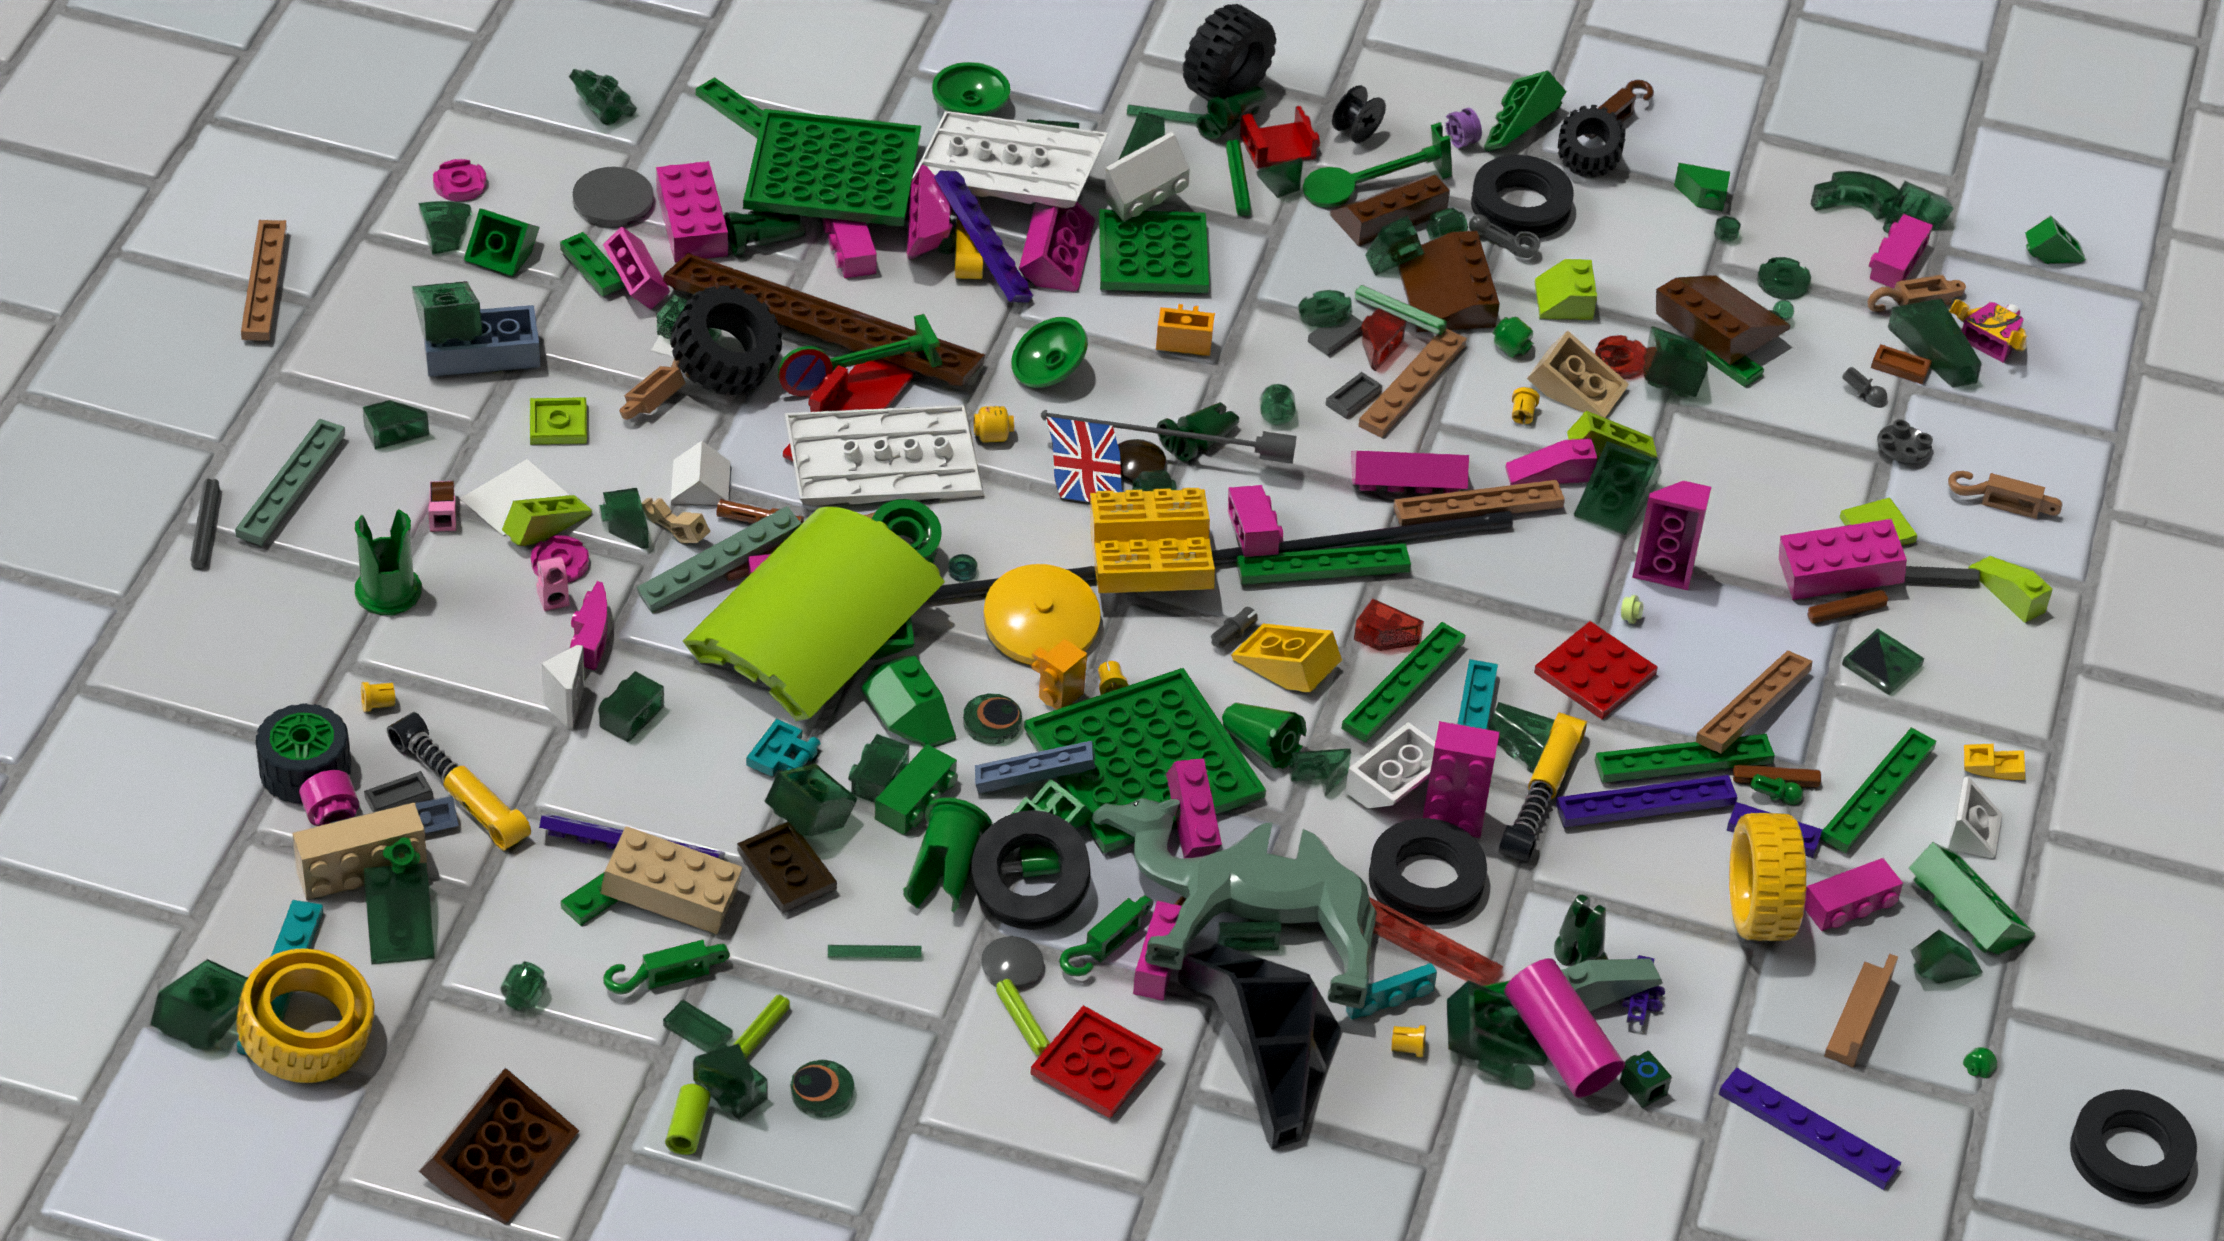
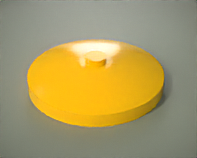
[983,564,1100,665]

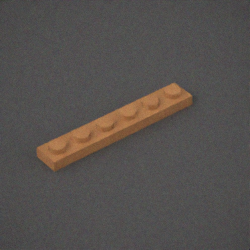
[241,220,287,341]
[1358,329,1467,438]
[1393,480,1565,526]
[1696,650,1813,753]

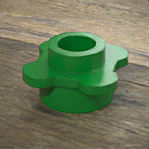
[383,837,420,874]

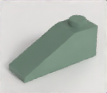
[1561,958,1662,1011]

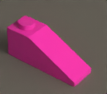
[1505,438,1597,485]

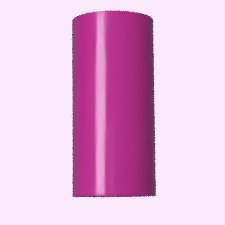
[1504,958,1625,1098]

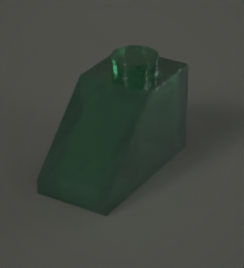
[1365,215,1424,276]
[362,400,429,450]
[599,488,649,549]
[1910,930,1983,984]

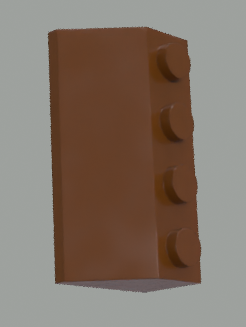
[1330,174,1450,247]

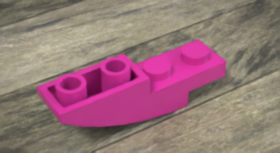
[570,581,608,670]

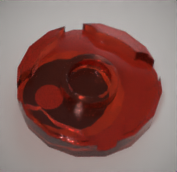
[1595,335,1649,379]

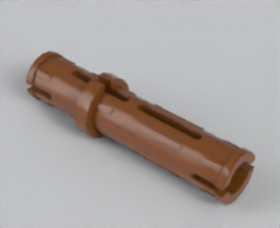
[716,499,804,524]

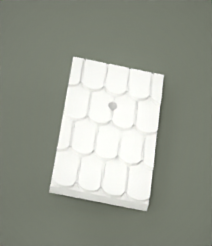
[912,111,1108,208]
[785,405,984,506]

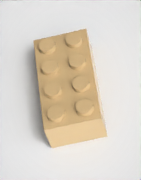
[292,803,428,900]
[600,826,743,935]

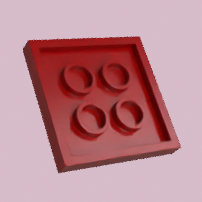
[1534,621,1658,720]
[1030,1005,1163,1119]

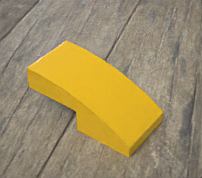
[1964,744,2025,780]

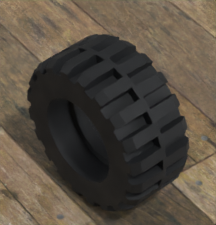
[1182,4,1277,101]
[670,286,782,395]

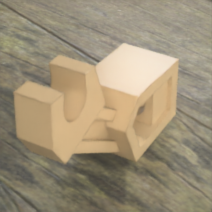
[640,498,711,543]

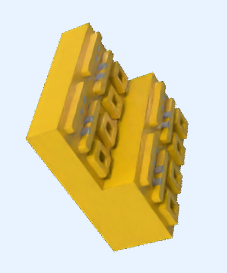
[1090,487,1215,593]

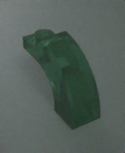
[1810,171,1904,220]

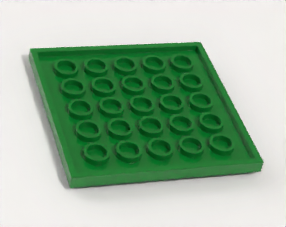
[743,109,922,226]
[1024,667,1266,853]

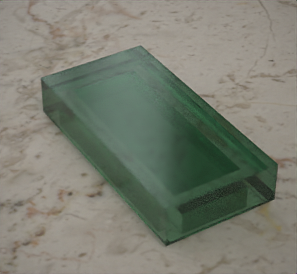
[1216,922,1281,951]
[663,999,733,1056]

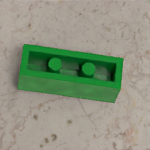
[875,744,958,835]

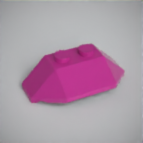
[907,165,953,260]

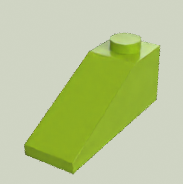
[1567,410,1658,460]
[502,495,592,546]
[1968,556,2053,623]

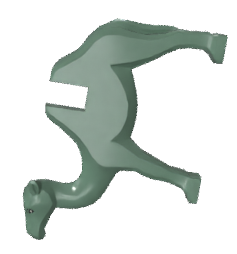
[1092,798,1377,1009]

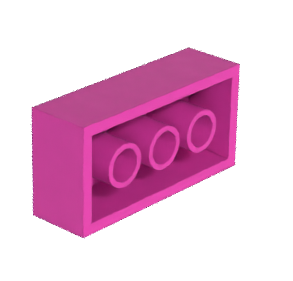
[656,161,728,262]
[1779,519,1907,600]
[1423,721,1499,838]

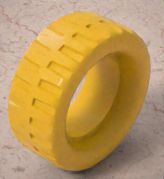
[1729,813,1807,941]
[236,949,375,1083]

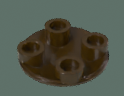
[1118,439,1166,485]

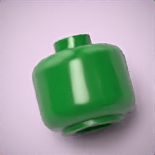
[1963,1047,1997,1078]

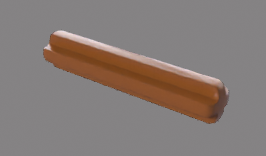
[1807,590,1888,623]
[1733,765,1821,787]

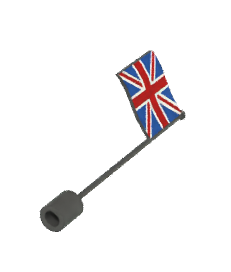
[1041,410,1297,503]

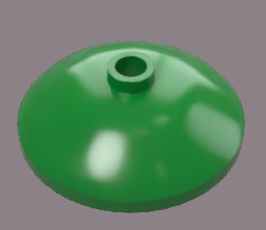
[932,62,1010,116]
[1011,317,1088,388]

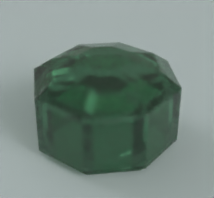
[1714,216,1741,241]

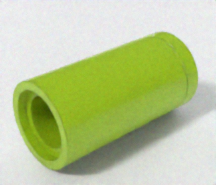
[665,1084,711,1155]

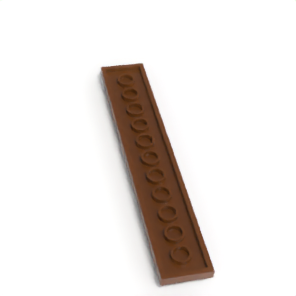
[663,253,985,386]

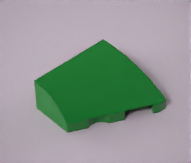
[1011,778,1093,829]

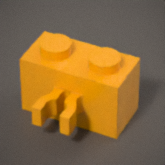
[1156,304,1215,356]
[1031,639,1087,710]

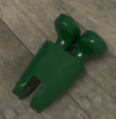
[1196,86,1267,140]
[724,211,806,256]
[1156,402,1240,461]
[1554,894,1608,966]

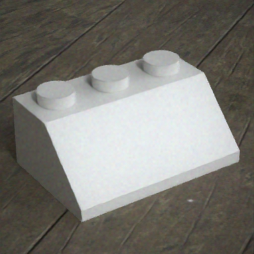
[1105,132,1190,221]
[1345,722,1435,808]

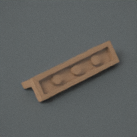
[1824,954,1898,1067]

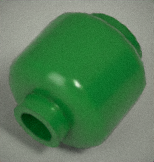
[1493,317,1534,357]

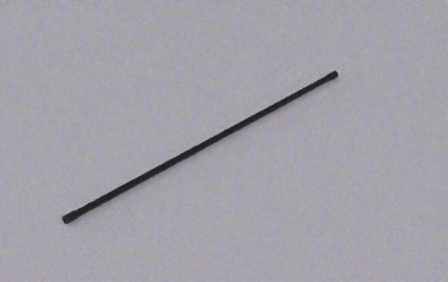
[926,511,1513,602]

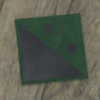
[1842,628,1925,695]

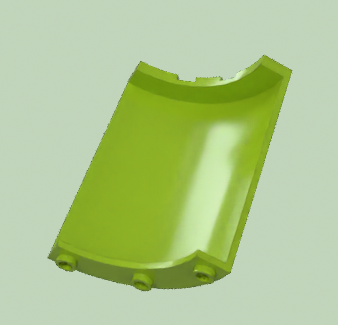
[682,507,945,721]

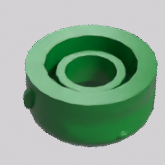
[872,499,942,563]

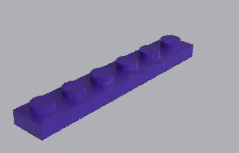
[934,170,1034,303]
[1556,775,1738,827]
[539,814,725,860]
[1718,1067,1902,1190]

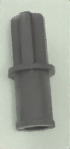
[1211,606,1258,649]

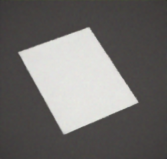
[460,459,569,536]

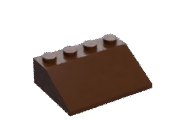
[1395,231,1500,332]
[1656,275,1790,365]
[418,1067,580,1224]

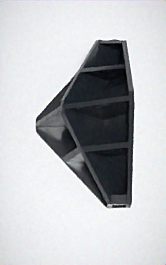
[1178,943,1341,1150]

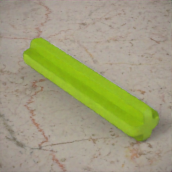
[996,979,1050,1056]
[726,994,790,1067]

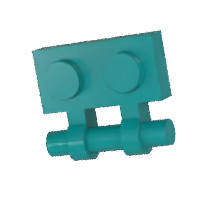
[746,719,821,785]

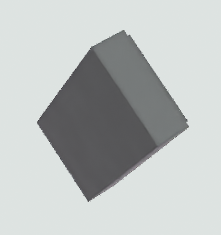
[1308,310,1365,355]
[1325,372,1383,419]
[364,771,433,813]

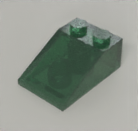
[412,281,482,344]
[1643,326,1708,398]
[1573,441,1662,535]
[364,863,435,965]
[150,959,248,1051]
[1447,980,1548,1066]

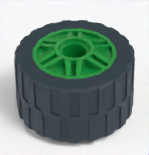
[255,703,352,804]

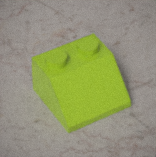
[1534,259,1597,320]

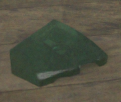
[1883,181,1954,233]
[419,201,471,254]
[1489,702,1555,774]

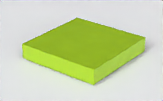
[530,397,587,445]
[1839,497,1917,546]

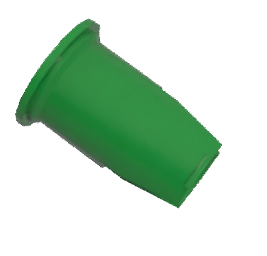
[355,509,422,615]
[903,798,993,913]

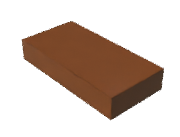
[1871,344,1932,385]

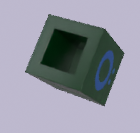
[1619,1050,1672,1108]

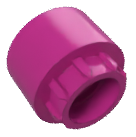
[299,770,359,826]

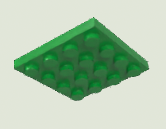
[1099,209,1209,293]

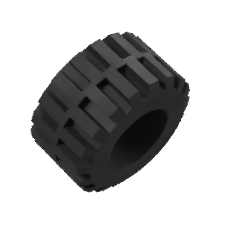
[1557,105,1626,178]

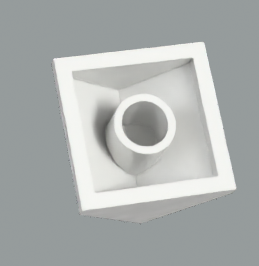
[671,441,730,505]
[542,645,585,730]
[1948,776,2002,859]

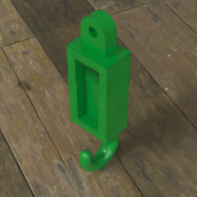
[1059,895,1154,977]
[603,940,730,995]

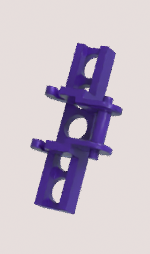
[1622,955,1665,1026]

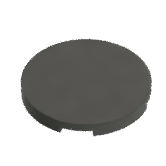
[572,167,653,227]

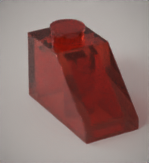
[1361,308,1406,371]
[1354,599,1424,651]

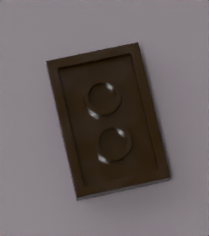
[737,820,837,913]

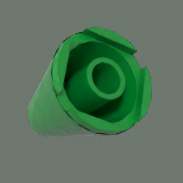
[1222,702,1307,769]

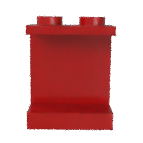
[1240,106,1320,169]

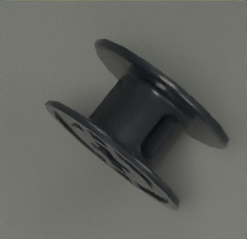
[1332,85,1386,143]

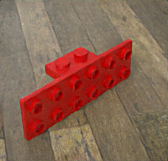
[783,359,913,461]

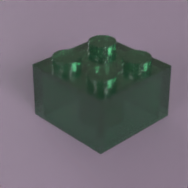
[764,763,858,837]

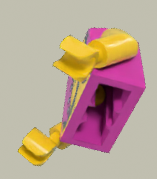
[1948,299,2027,363]

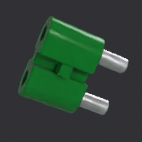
[1001,845,1060,878]

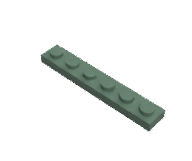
[235,418,345,546]
[637,506,801,613]

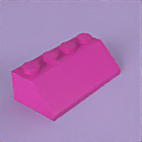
[1019,202,1095,292]
[1351,450,1469,493]
[1632,480,1712,590]

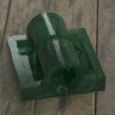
[569,68,637,125]

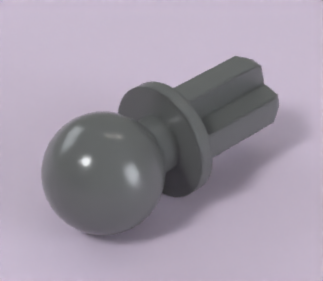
[1842,367,1887,407]

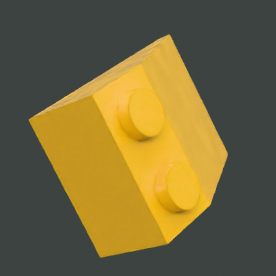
[1231,623,1342,693]

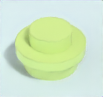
[1621,595,1644,624]

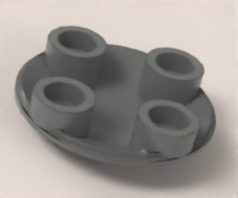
[1877,419,1933,463]
[981,936,1044,987]

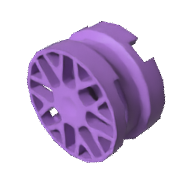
[1445,107,1482,148]

